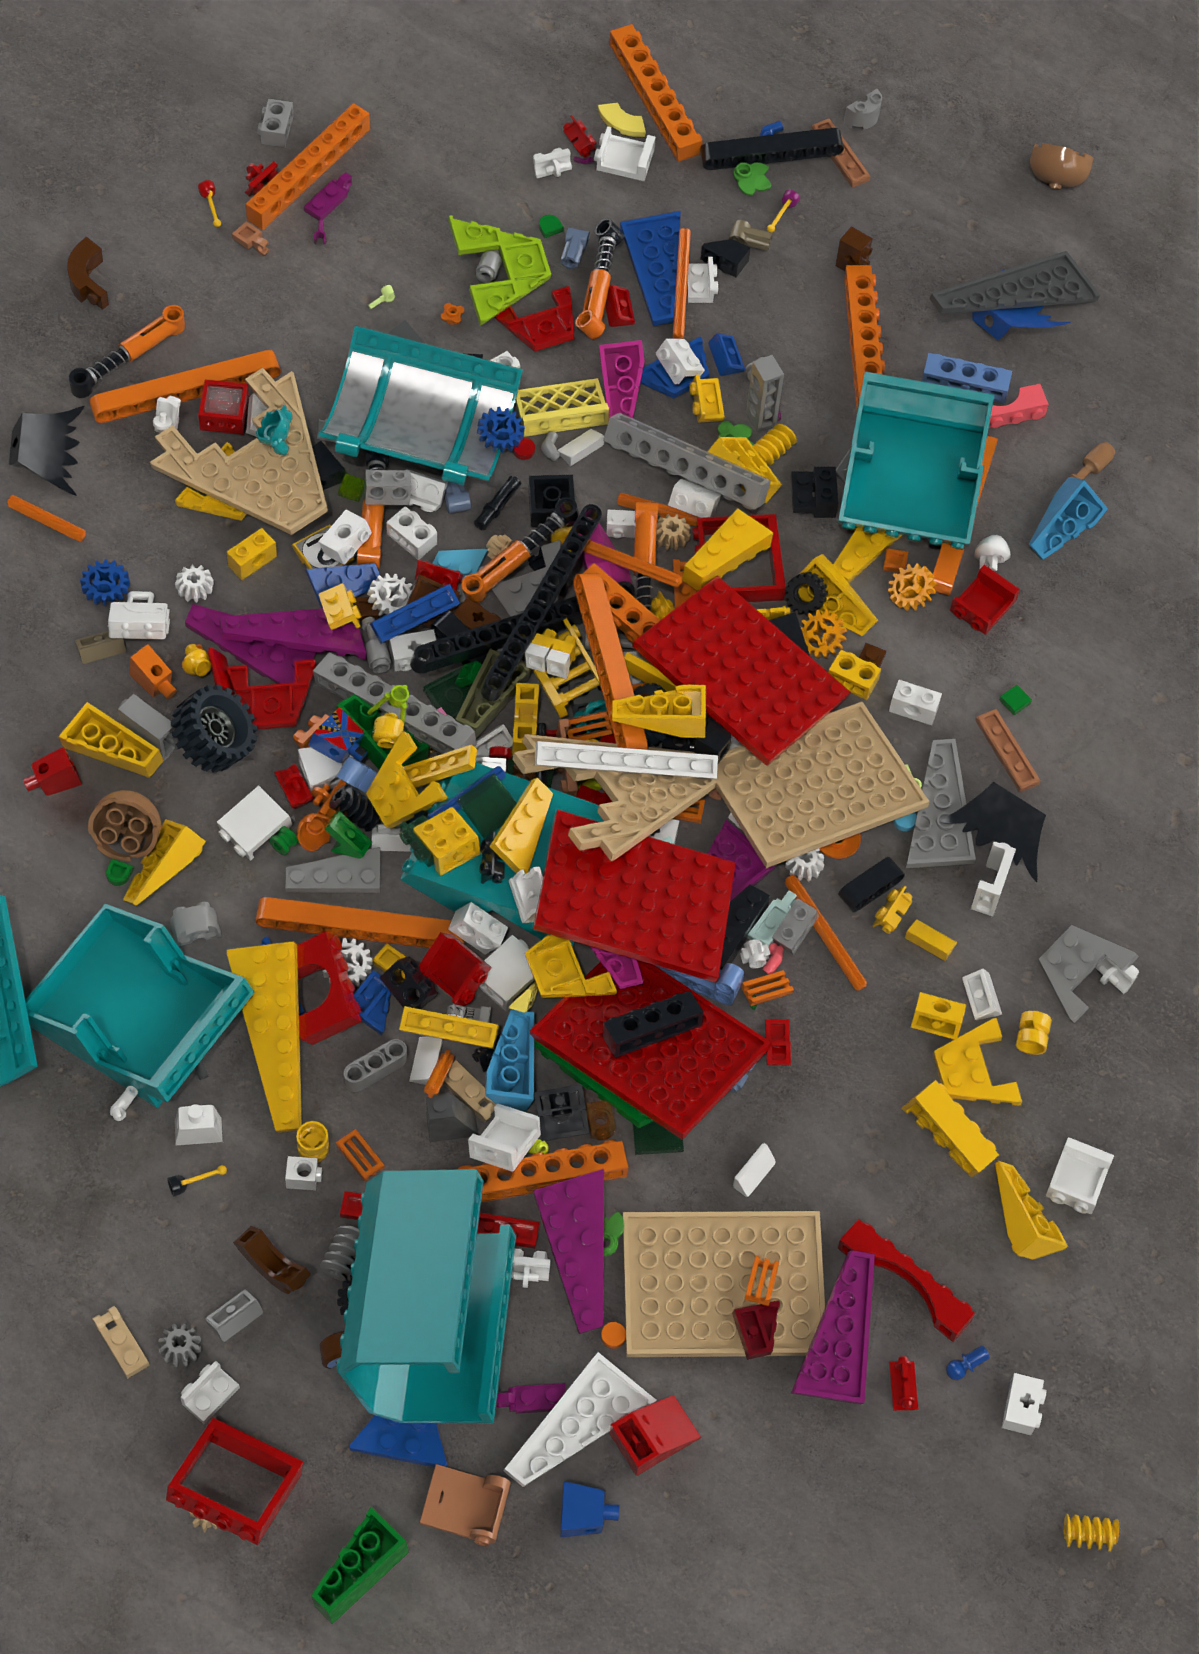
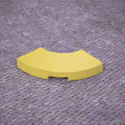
[598,103,646,137]

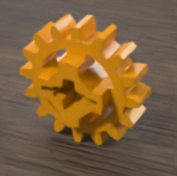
[888,563,937,611]
[801,610,847,659]

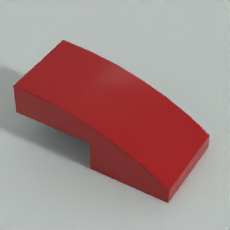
[765,1019,791,1066]

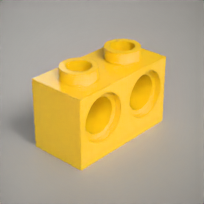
[828,650,881,700]

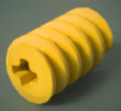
[752,424,797,465]
[1063,1513,1119,1552]

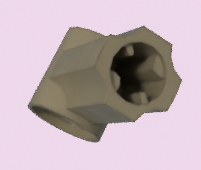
[729,220,773,251]

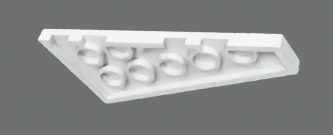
[503,1352,657,1487]

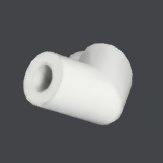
[110,1086,138,1121]

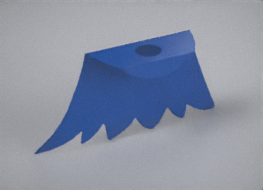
[972,269,1071,340]

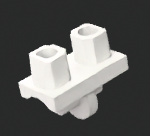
[533,148,572,178]
[153,395,181,433]
[1096,957,1139,994]
[511,1248,550,1288]

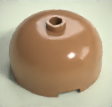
[1030,143,1094,190]
[88,790,161,861]

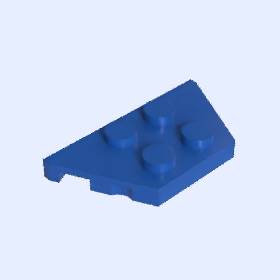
[640,337,709,398]
[350,1415,447,1467]

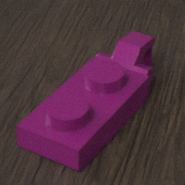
[304,172,352,221]
[496,1383,566,1414]

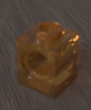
[586,1101,615,1140]

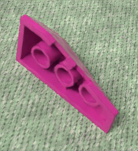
[599,340,645,419]
[578,519,632,584]

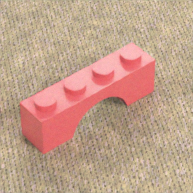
[989,384,1049,428]

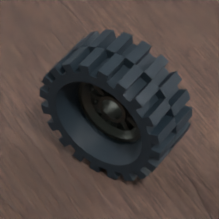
[171,684,258,773]

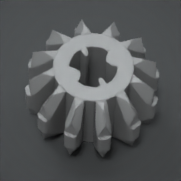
[158,1323,201,1367]

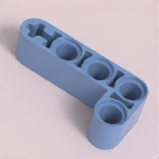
[337,756,425,825]
[655,963,744,1005]

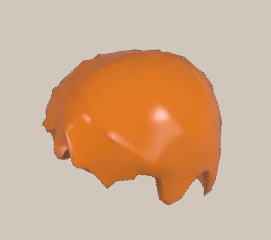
[296,813,331,852]

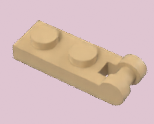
[443,1060,496,1122]
[92,1306,150,1379]

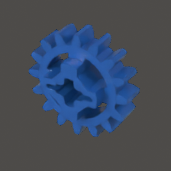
[477,406,525,453]
[80,559,130,606]

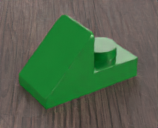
[325,811,372,859]

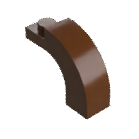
[67,237,109,310]
[233,1226,311,1294]

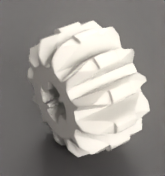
[175,564,214,603]
[785,849,824,882]

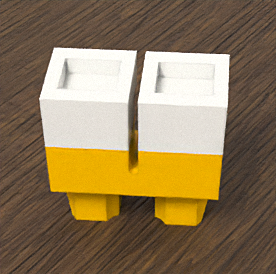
[525,629,577,679]

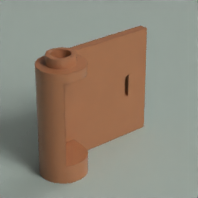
[419,1464,511,1547]

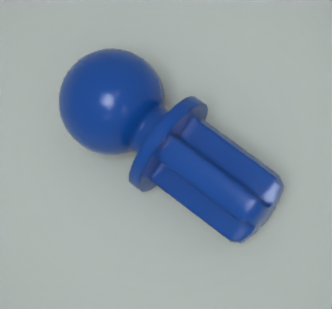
[946,1346,990,1380]

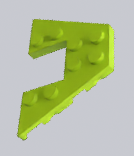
[448,215,551,326]

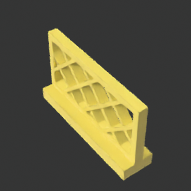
[515,378,609,437]

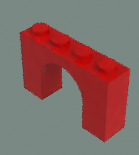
[297,931,361,1045]

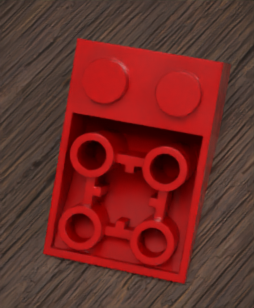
[609,1395,701,1476]

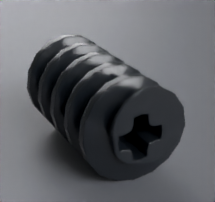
[329,785,380,832]

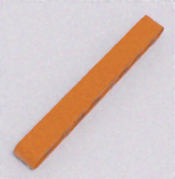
[89,350,281,423]
[933,435,998,596]
[574,573,648,750]
[255,897,465,948]

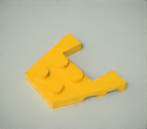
[175,442,247,521]
[366,731,448,829]
[525,935,617,998]
[933,1018,1022,1106]

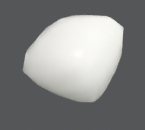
[974,535,1011,571]

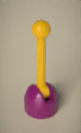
[767,189,800,233]

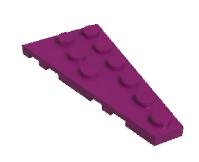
[791,1250,875,1405]

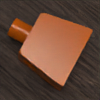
[129,644,177,699]

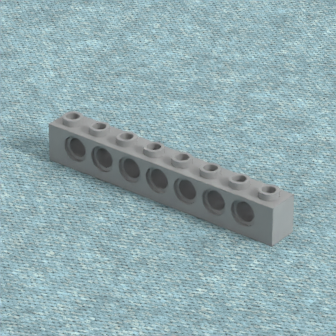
[603,413,771,509]
[313,652,477,754]

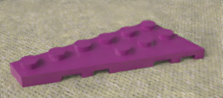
[185,604,318,684]
[219,608,366,659]
[707,820,776,901]
[533,1169,604,1334]

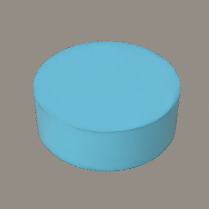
[893,812,917,832]

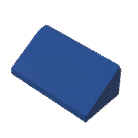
[708,333,745,376]

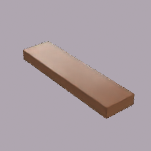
[811,118,870,188]
[975,709,1041,793]

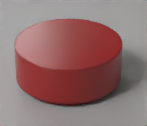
[513,437,535,460]
[489,746,512,761]

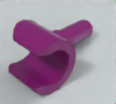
[313,220,326,244]

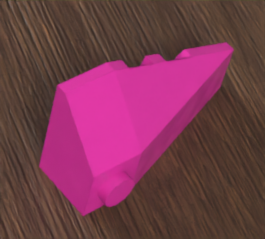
[590,946,643,989]

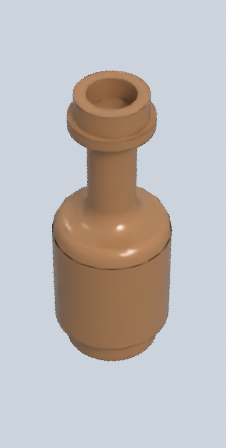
[1070,442,1115,479]

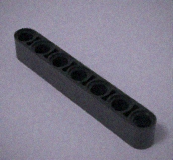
[700,128,844,170]

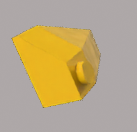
[798,554,878,636]
[612,685,706,738]
[123,819,206,906]
[995,1161,1068,1260]

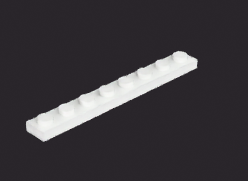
[535,741,718,779]

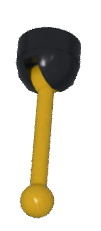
[167,1165,227,1197]

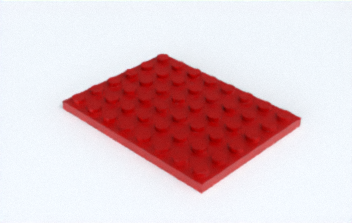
[632,576,851,766]
[533,809,736,983]
[530,960,771,1140]

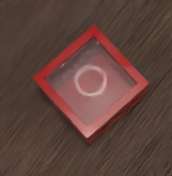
[198,379,249,435]

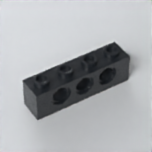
[602,991,703,1058]

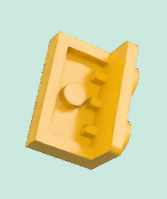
[689,374,725,423]
[319,583,361,630]

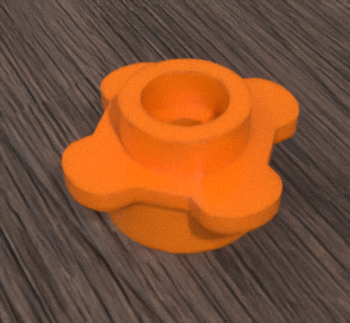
[441,303,464,325]

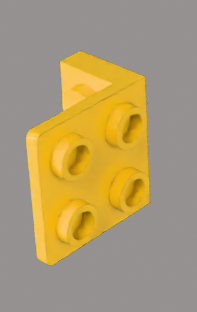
[413,807,480,876]

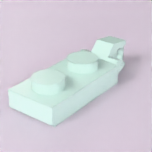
[747,891,797,947]

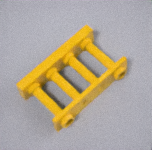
[524,618,602,719]

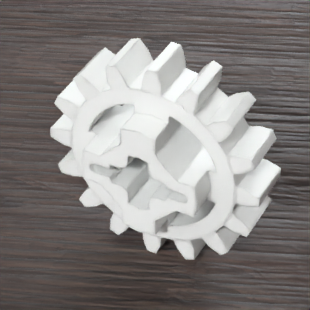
[367,573,412,616]
[323,938,373,987]

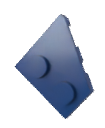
[354,970,391,1035]

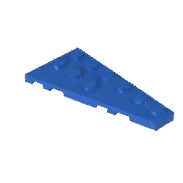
[620,211,681,326]

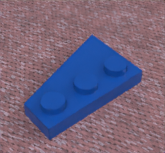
[305,563,380,608]

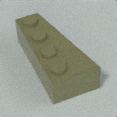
[455,649,531,739]

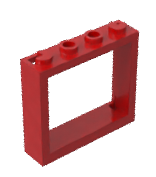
[692,514,786,602]
[166,1418,304,1545]

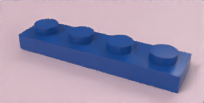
[370,584,460,644]

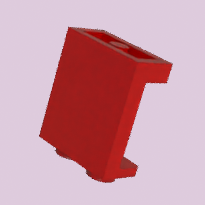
[950,565,1020,635]
[419,932,492,1006]

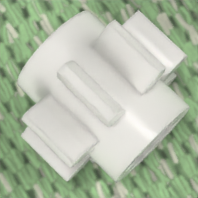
[740,939,770,968]

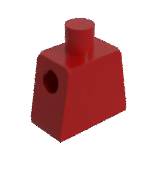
[23,747,82,796]

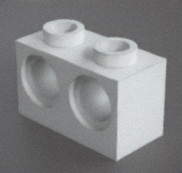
[386,506,437,560]
[448,902,508,955]

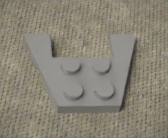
[479,540,562,616]
[1039,925,1139,1023]

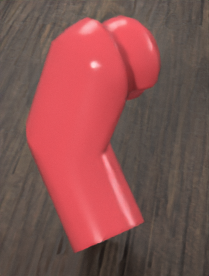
[762,942,784,975]

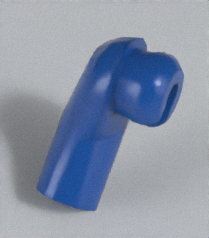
[760,121,783,136]

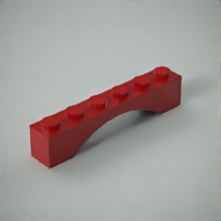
[837,1219,975,1343]

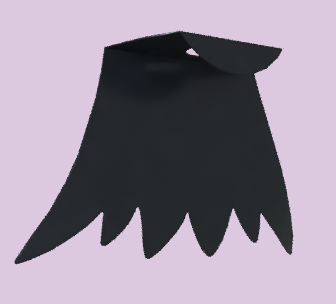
[9,406,85,496]
[940,782,1046,882]

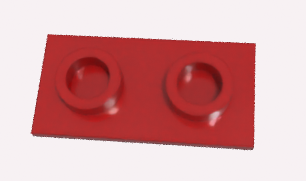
[563,115,597,157]
[415,560,463,591]
[889,1356,919,1411]

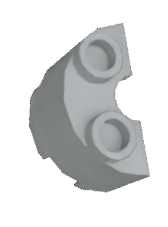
[844,89,882,130]
[170,902,222,946]

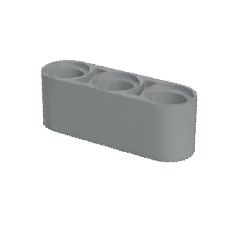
[344,1039,407,1092]

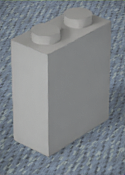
[118,694,178,762]

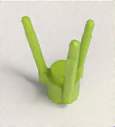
[367,685,409,725]

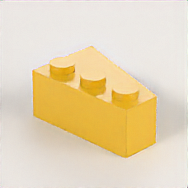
[707,437,782,503]

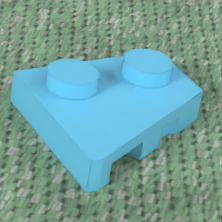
[432,549,488,584]

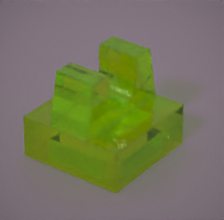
[338,473,365,502]

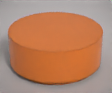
[601,1322,626,1349]

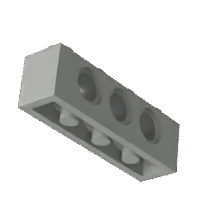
[746,355,784,432]

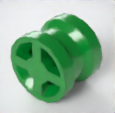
[269,826,299,856]

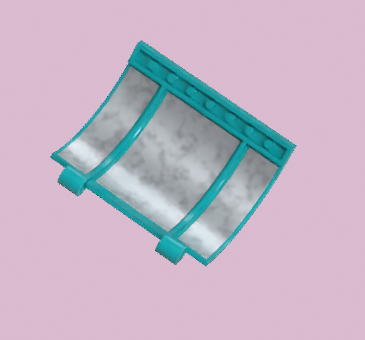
[318,326,523,486]

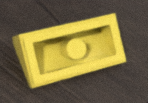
[508,982,538,1013]

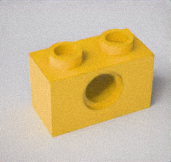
[227,528,277,580]
[911,992,966,1040]

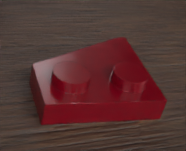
[732,1300,780,1360]

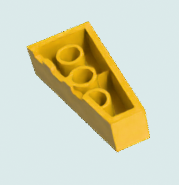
[682,508,773,591]
[58,702,164,778]
[901,1080,999,1178]

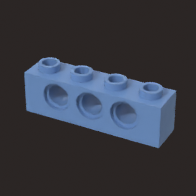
[922,353,1012,404]

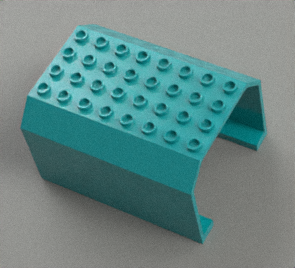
[337,1169,516,1423]

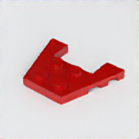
[494,286,574,351]
[227,659,316,730]

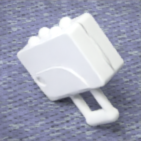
[108,591,170,639]

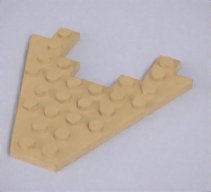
[150,368,328,535]
[512,734,717,861]

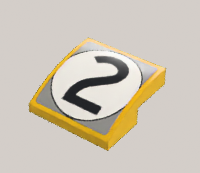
[292,524,354,569]

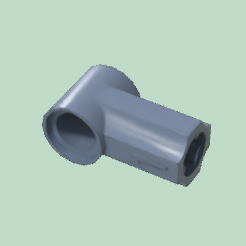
[561,227,590,269]
[442,474,471,513]

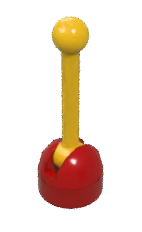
[198,180,221,227]

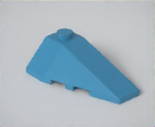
[1029,477,1108,559]
[485,1009,534,1112]

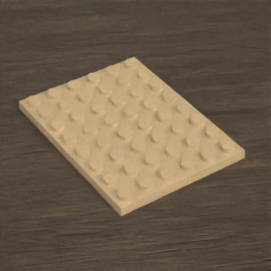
[715,702,929,868]
[623,1211,825,1357]

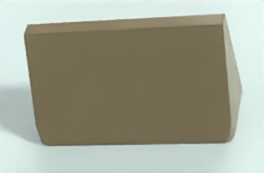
[75,630,126,664]

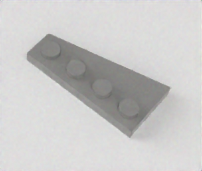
[285,847,380,893]

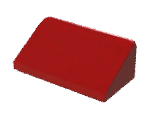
[605,284,635,327]
[208,647,235,695]

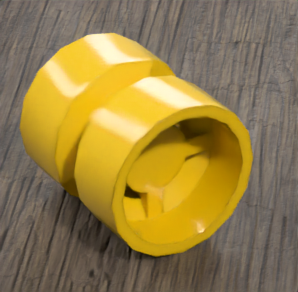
[1016,1011,1052,1055]
[296,1121,329,1163]

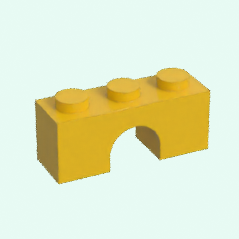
[512,683,539,756]

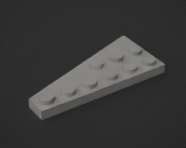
[906,739,976,868]

